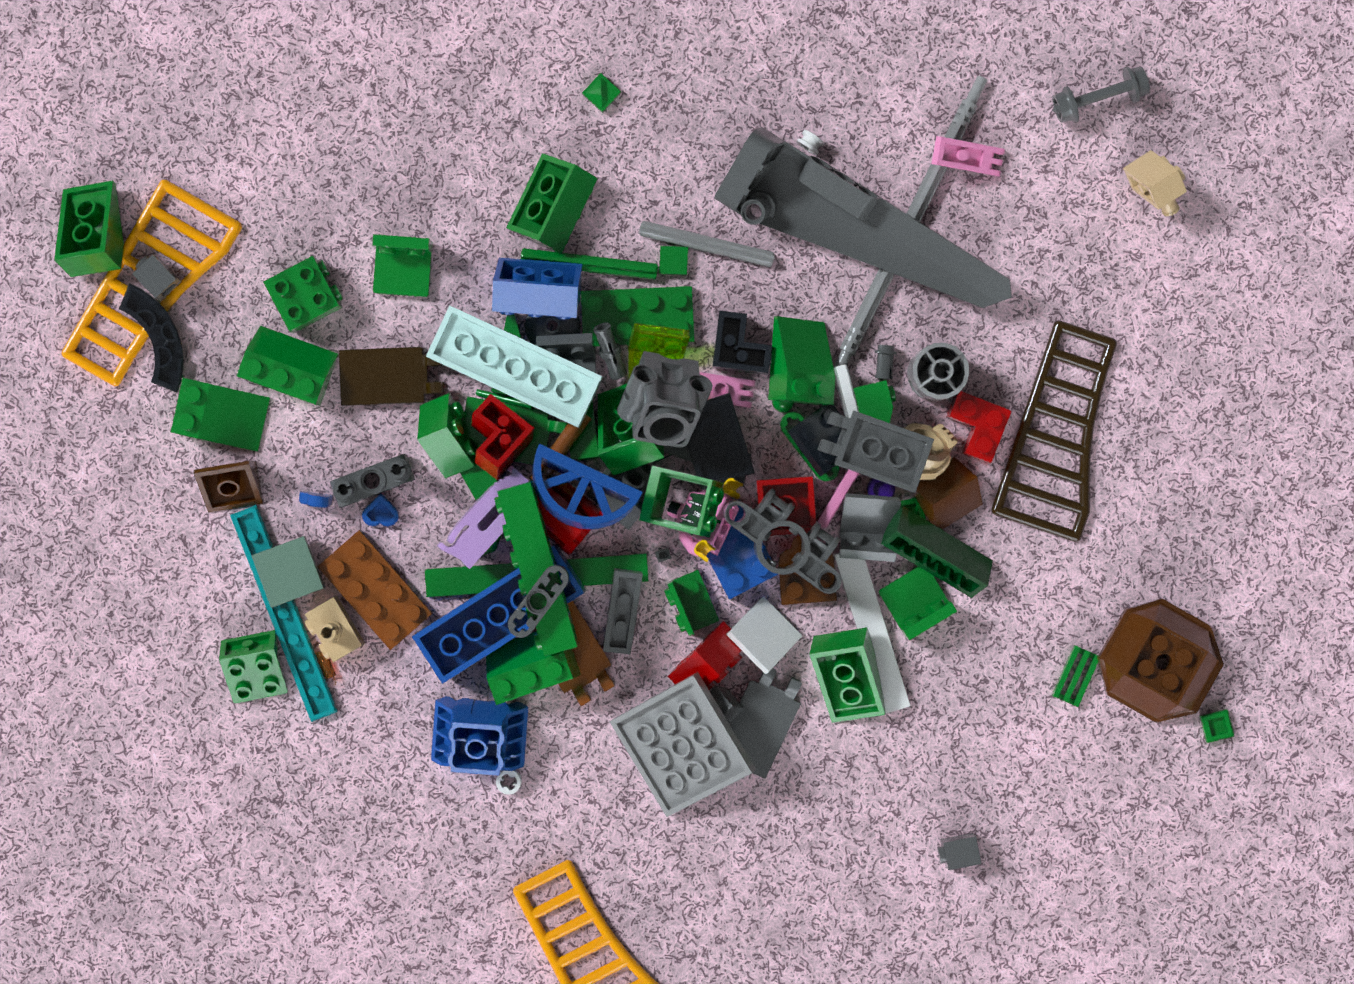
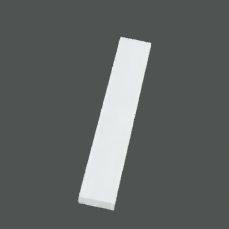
[834,553,910,714]

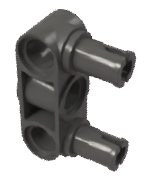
[330,454,415,508]

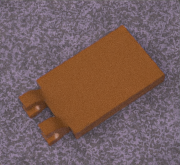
[531,601,615,706]

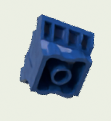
[431,696,529,776]

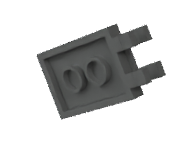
[817,411,934,493]
[729,668,802,779]

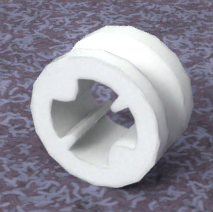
[796,130,825,156]
[496,770,522,795]

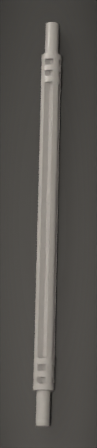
[834,76,988,368]

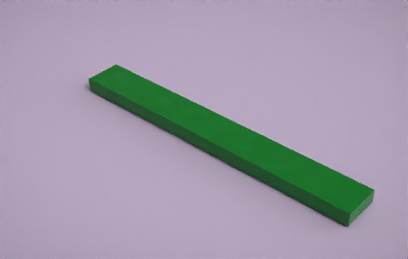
[425,553,649,597]

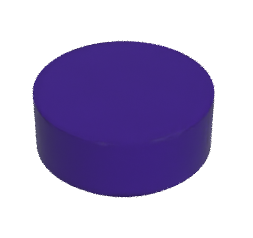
[867,478,895,497]

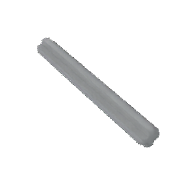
[639,221,775,267]

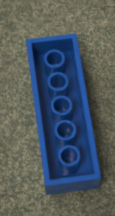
[412,544,586,684]

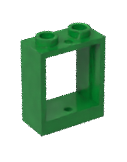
[639,466,724,538]

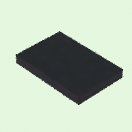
[687,393,755,490]

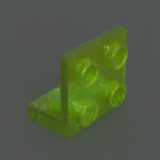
[628,323,690,381]

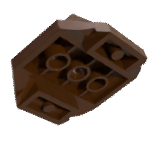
[1097,598,1224,723]

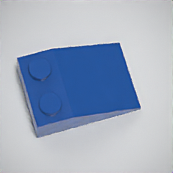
[706,499,778,600]

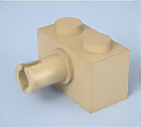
[1123,150,1187,216]
[305,596,365,662]

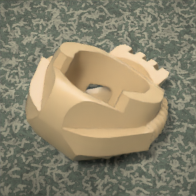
[903,423,958,480]

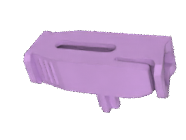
[437,465,536,569]

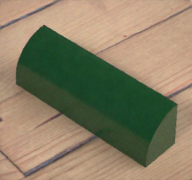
[881,506,993,598]

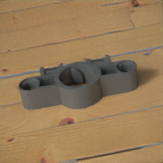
[723,489,842,594]

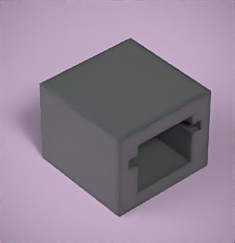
[655,548,672,563]

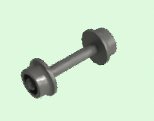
[1052,66,1150,123]

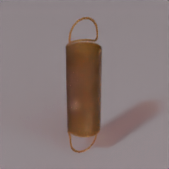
[315,642,336,685]

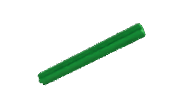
[520,248,658,280]

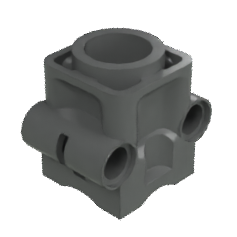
[617,351,713,447]

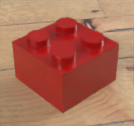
[756,476,816,536]

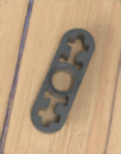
[508,565,569,638]

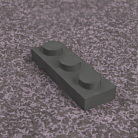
[602,568,643,655]

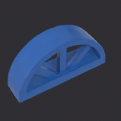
[532,444,643,529]

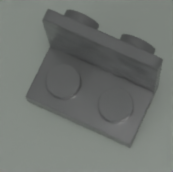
[536,333,596,399]
[839,493,901,562]

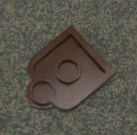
[778,535,837,605]

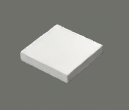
[834,364,859,418]
[726,596,802,674]

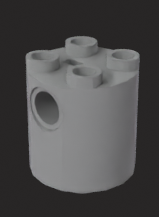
[907,343,969,401]

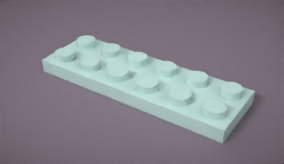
[426,305,603,428]

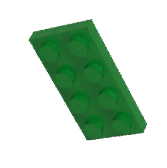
[581,286,694,347]

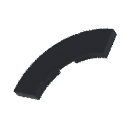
[119,283,184,393]

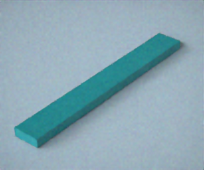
[230,505,338,722]

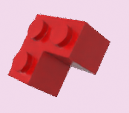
[946,391,1012,464]
[472,394,534,480]
[667,621,743,690]

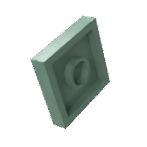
[251,536,325,608]

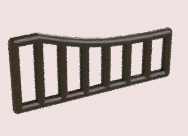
[991,320,1117,542]

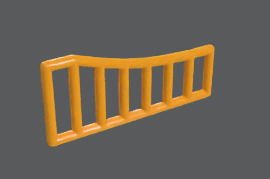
[61,179,242,386]
[513,860,659,984]

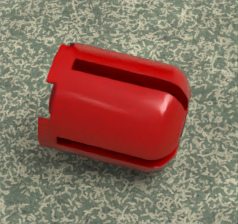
[536,475,603,555]

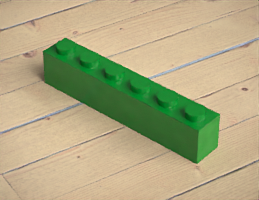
[494,481,579,656]

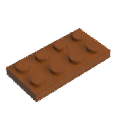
[317,530,433,650]

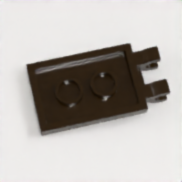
[339,347,445,406]

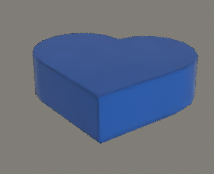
[299,491,333,508]
[362,493,399,527]

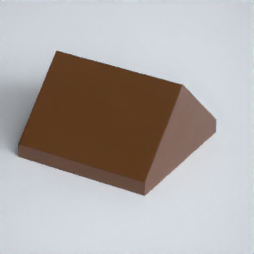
[912,457,983,530]
[193,461,263,513]

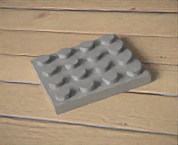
[610,672,756,817]

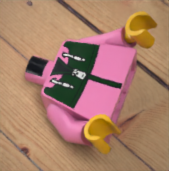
[667,478,743,562]

